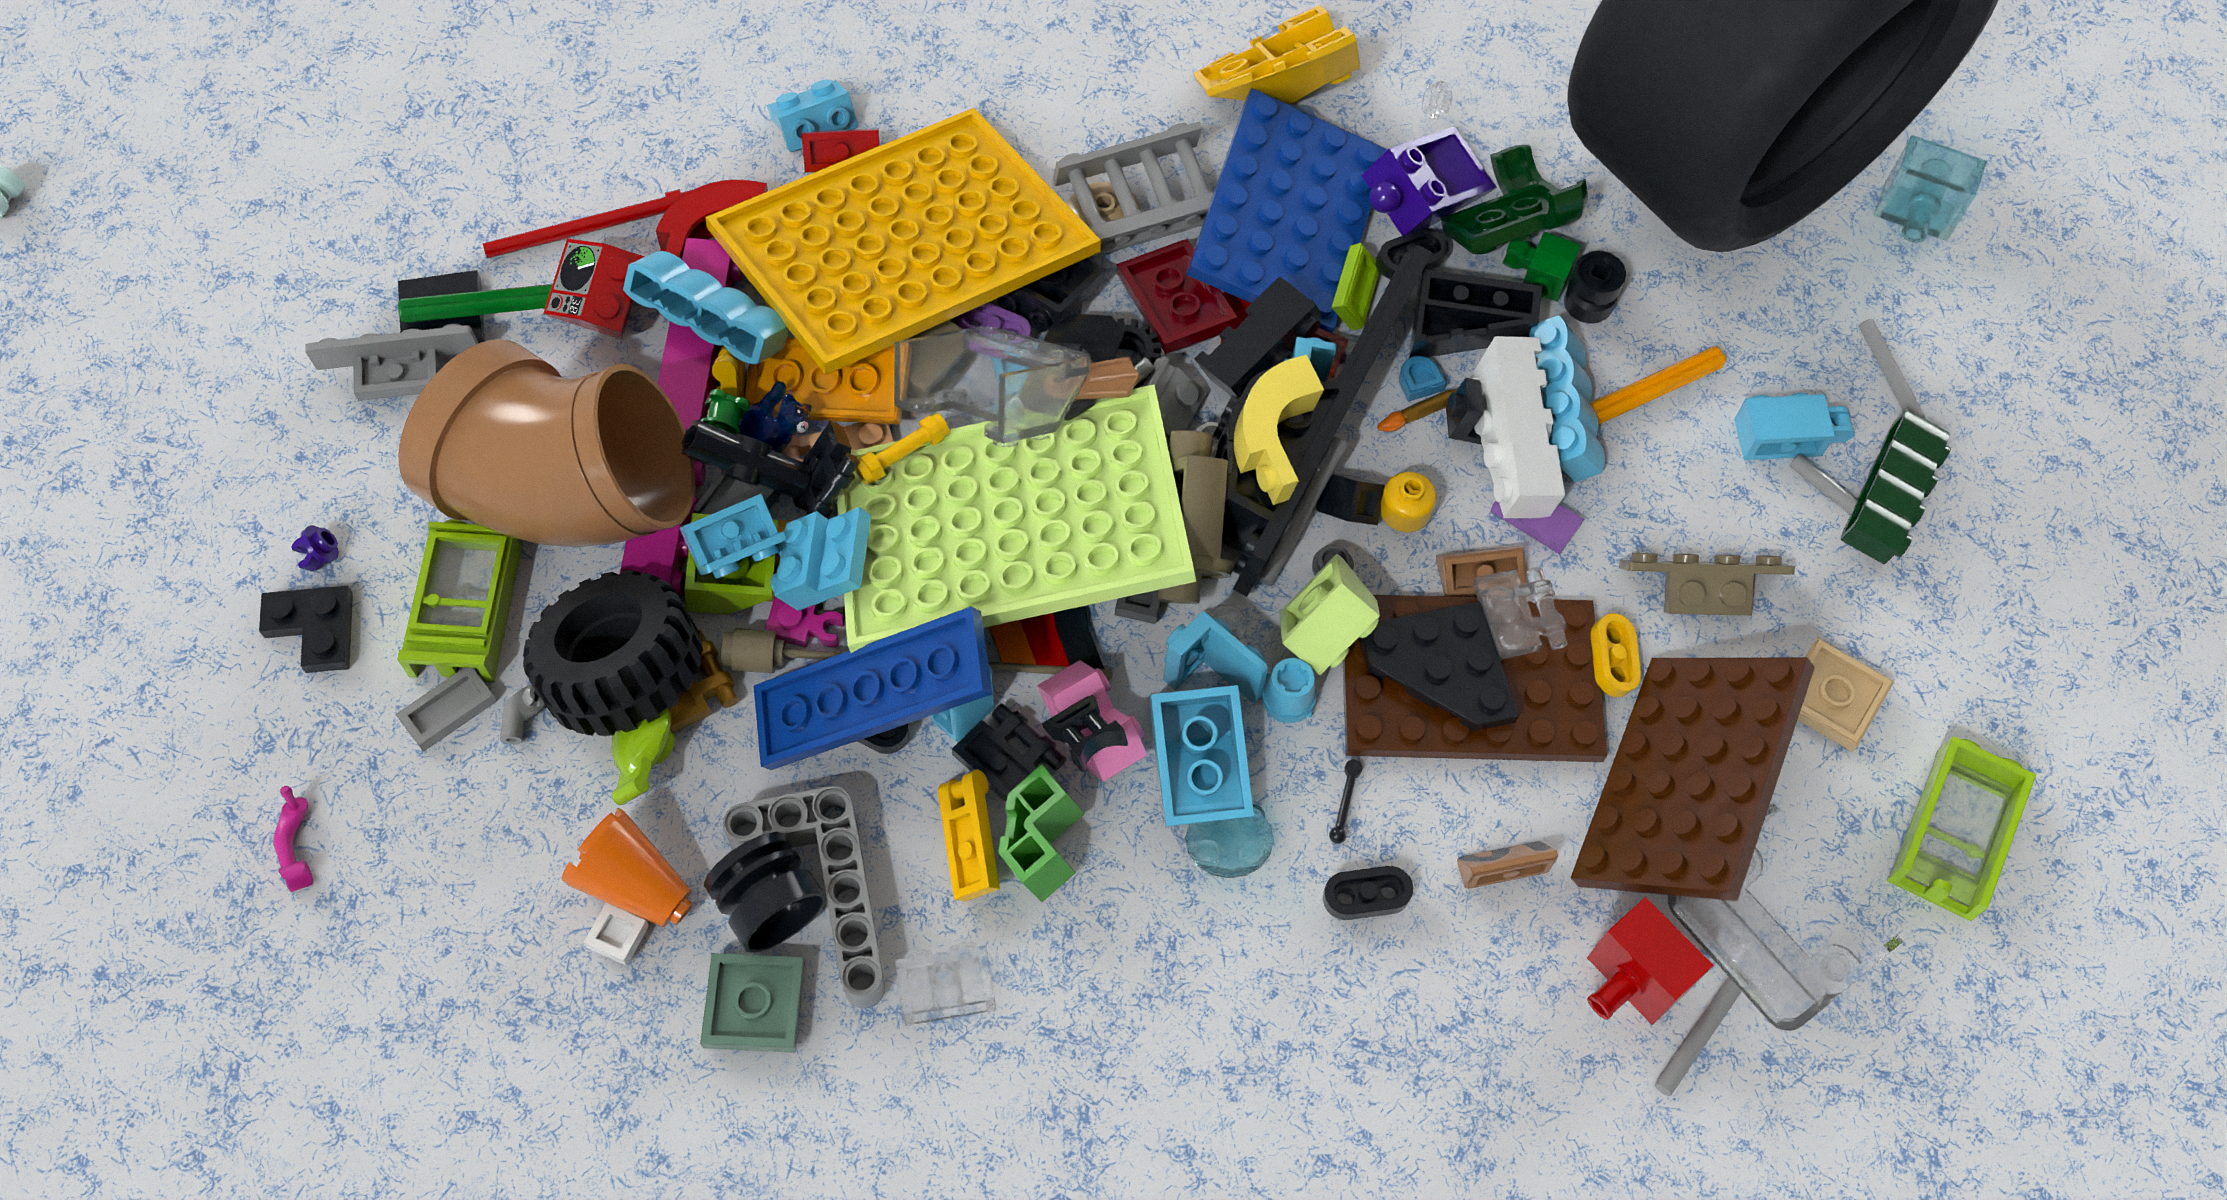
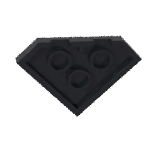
[1358,601,1519,731]

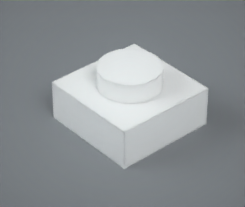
[583,903,649,966]

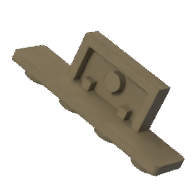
[1619,553,1795,616]

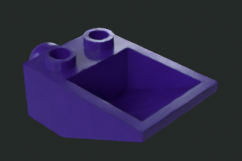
[1361,126,1496,236]

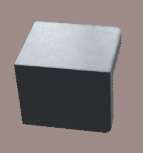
[1316,472,1385,526]

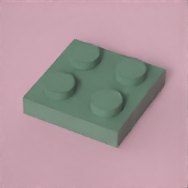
[700,953,805,1053]

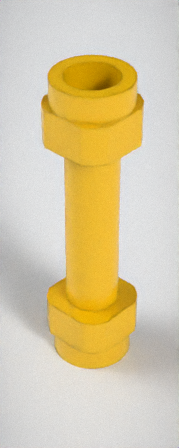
[855,413,950,485]

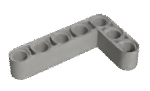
[723,786,885,1008]

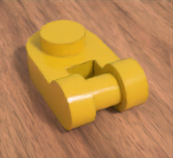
[712,346,746,420]

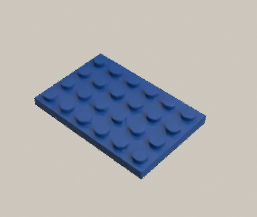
[1186,88,1388,335]

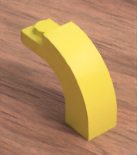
[1234,354,1324,505]

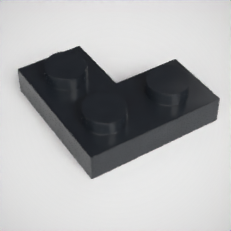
[259,585,353,673]

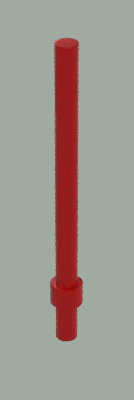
[483,189,692,259]

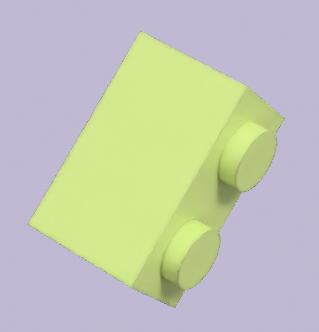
[1280,554,1380,675]

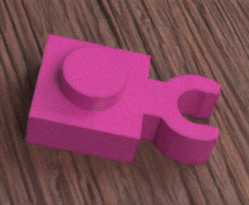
[765,597,845,647]

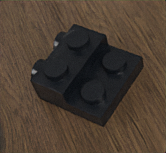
[996,258,1106,332]

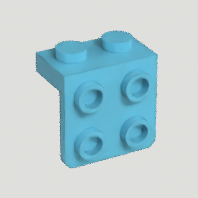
[1163,611,1268,703]

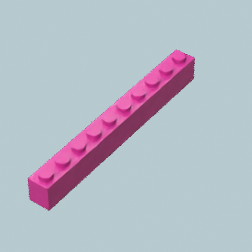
[620,238,743,597]

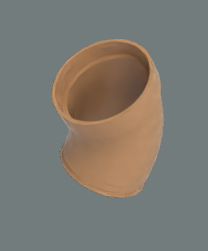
[398,339,695,547]

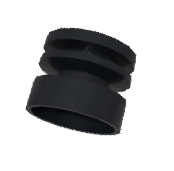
[703,831,827,953]

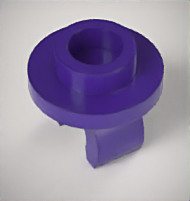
[291,525,339,571]

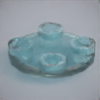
[1185,804,1274,878]

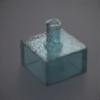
[1874,135,1987,243]

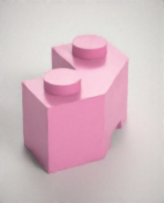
[1037,660,1147,782]

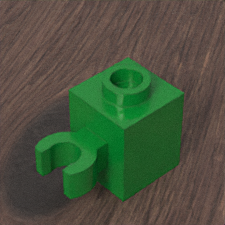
[1502,231,1581,302]

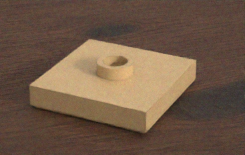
[1798,638,1895,752]

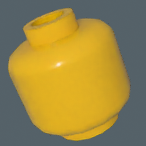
[1381,471,1437,533]

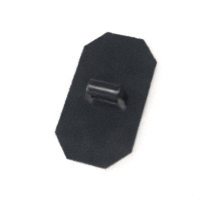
[1017,314,1125,421]

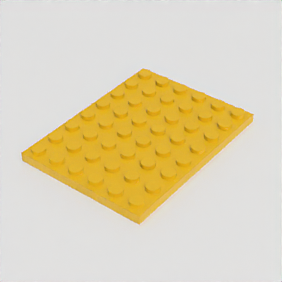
[706,108,1101,375]

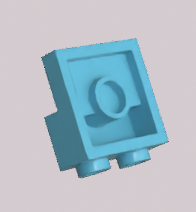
[771,507,871,611]

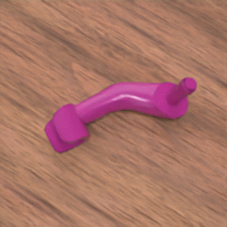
[273,786,313,892]

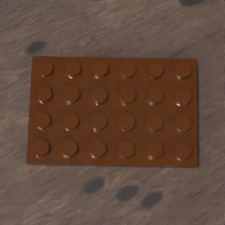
[1343,595,1607,762]
[1570,657,1815,901]

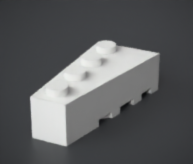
[1469,336,1565,518]

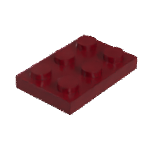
[1117,239,1238,355]

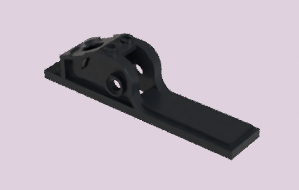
[1212,245,1433,597]

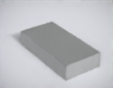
[395,667,497,752]

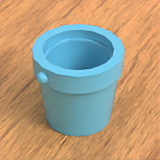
[1261,658,1317,723]

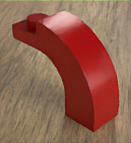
[656,180,768,260]

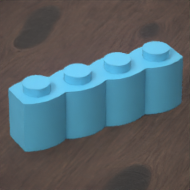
[623,251,789,364]
[1530,315,1605,482]

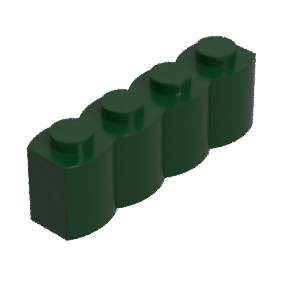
[1840,409,1951,565]

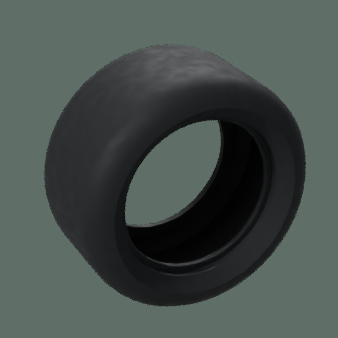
[1567,0,1999,252]

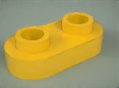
[1590,613,1641,697]

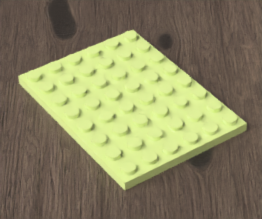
[837,384,1197,653]

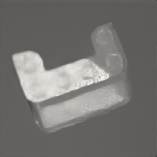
[894,327,1091,447]

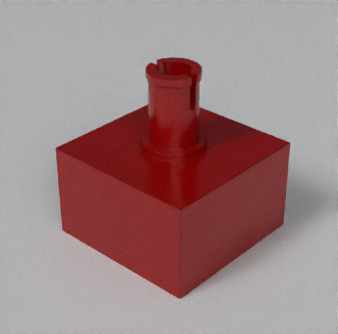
[1587,896,1714,1025]

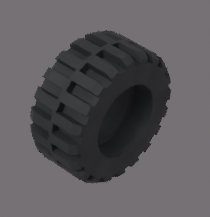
[523,570,703,736]

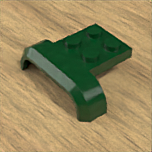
[1440,145,1588,254]

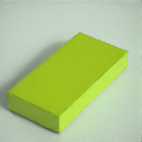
[1331,243,1379,331]

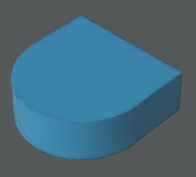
[1399,356,1447,402]

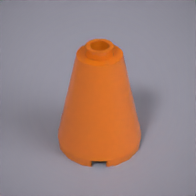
[561,808,693,927]

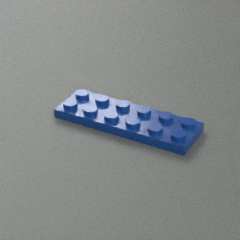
[753,606,992,770]

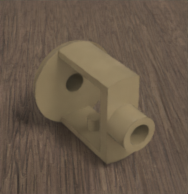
[1157,430,1236,604]

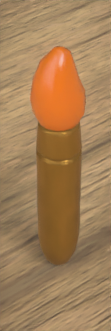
[1377,388,1458,432]

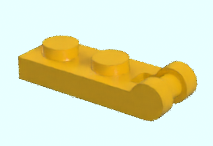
[938,770,1000,902]

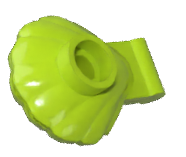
[611,707,675,805]

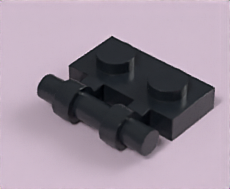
[793,421,860,518]
[952,703,1066,802]

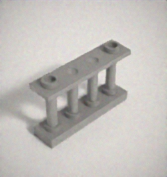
[1053,122,1214,259]

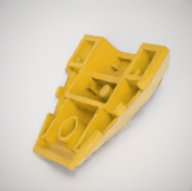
[1193,5,1360,105]

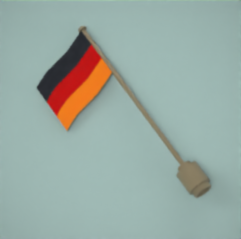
[721,606,1113,681]

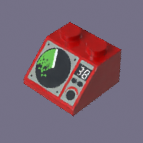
[543,238,645,340]

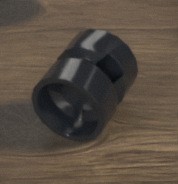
[1563,250,1626,324]

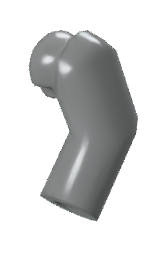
[500,685,545,744]

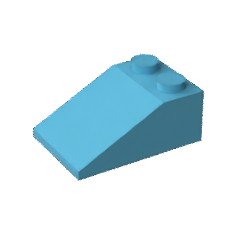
[1149,685,1254,827]

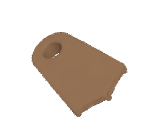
[1043,356,1140,400]

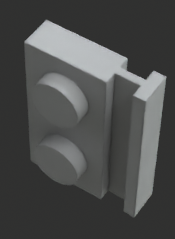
[1142,356,1206,450]

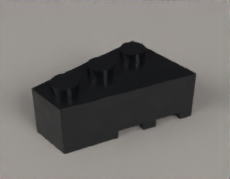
[1408,269,1543,359]
[1194,276,1322,398]

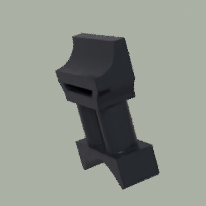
[1042,695,1128,772]

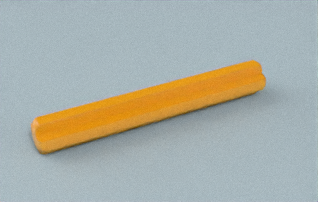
[1590,346,1726,424]

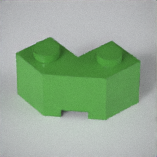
[998,764,1085,902]

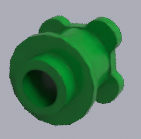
[701,389,750,435]

